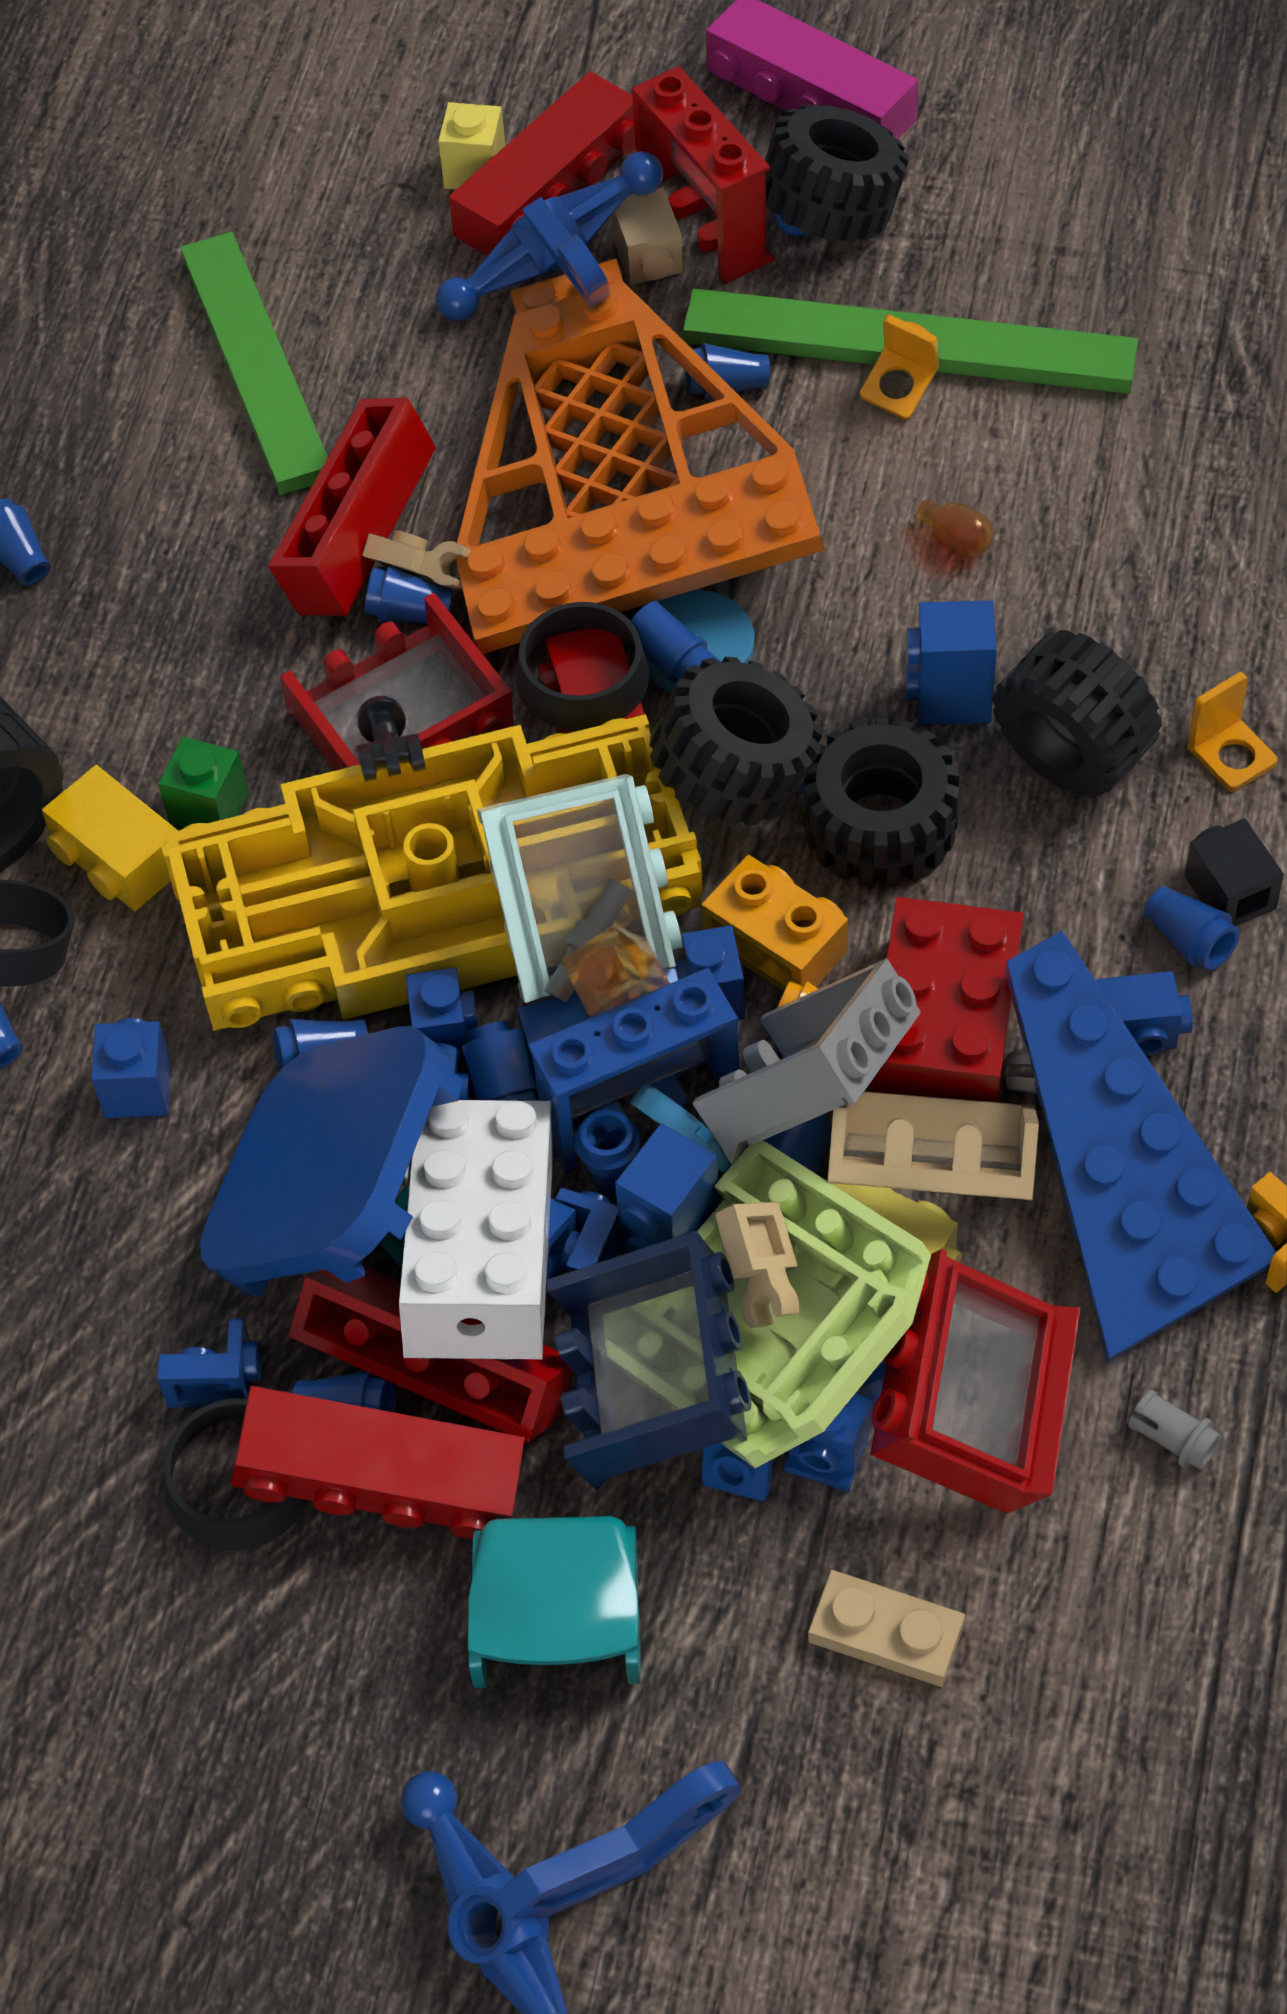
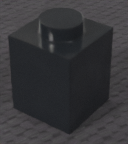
[1184,818,1284,926]

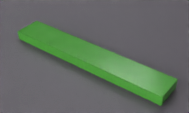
[180,231,328,495]

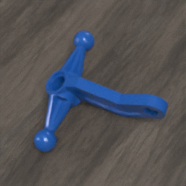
[435,151,663,321]
[400,1761,741,2014]

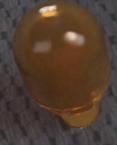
[916,499,994,558]

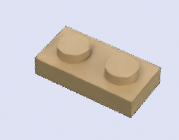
[808,1569,965,1688]

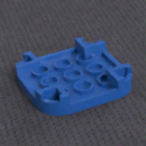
[200,1026,463,1297]

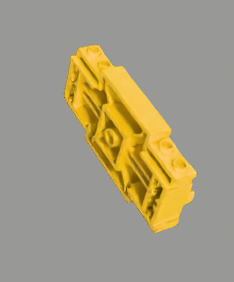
[161,714,703,1031]

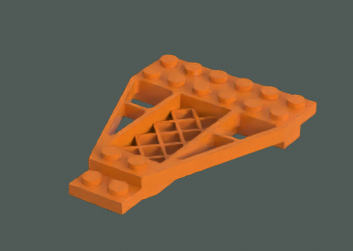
[456,258,825,654]

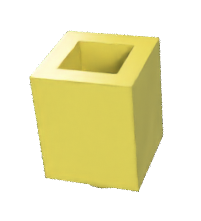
[438,102,506,190]

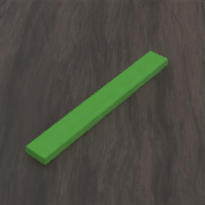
[683,288,1139,394]

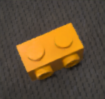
[701,854,848,991]

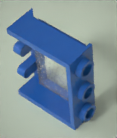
[528,967,739,1173]

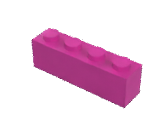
[706,0,918,139]

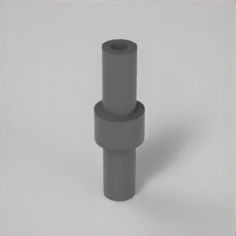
[544,878,632,1003]

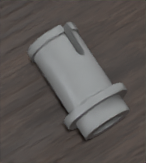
[1128,1390,1222,1470]

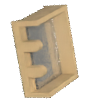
[828,1091,1039,1200]

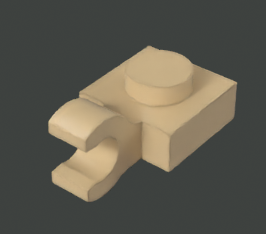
[362,530,472,591]
[715,1202,799,1328]

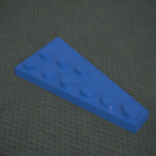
[1005,930,1276,1364]

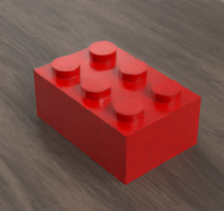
[868,897,1024,1102]

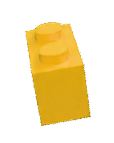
[42,764,178,912]

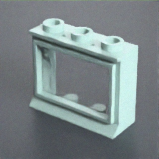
[476,774,682,1003]

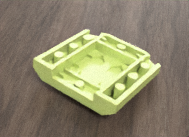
[604,1140,931,1468]

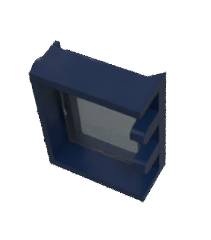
[546,1231,751,1491]

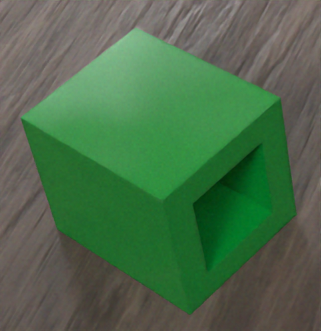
[158,736,249,829]

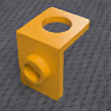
[860,314,939,420]
[1187,672,1278,792]

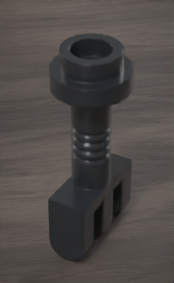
[357,696,426,782]

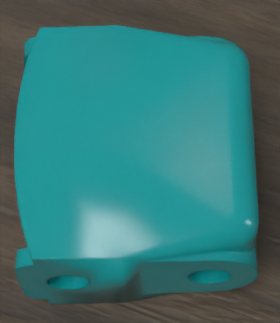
[468,1516,641,1688]

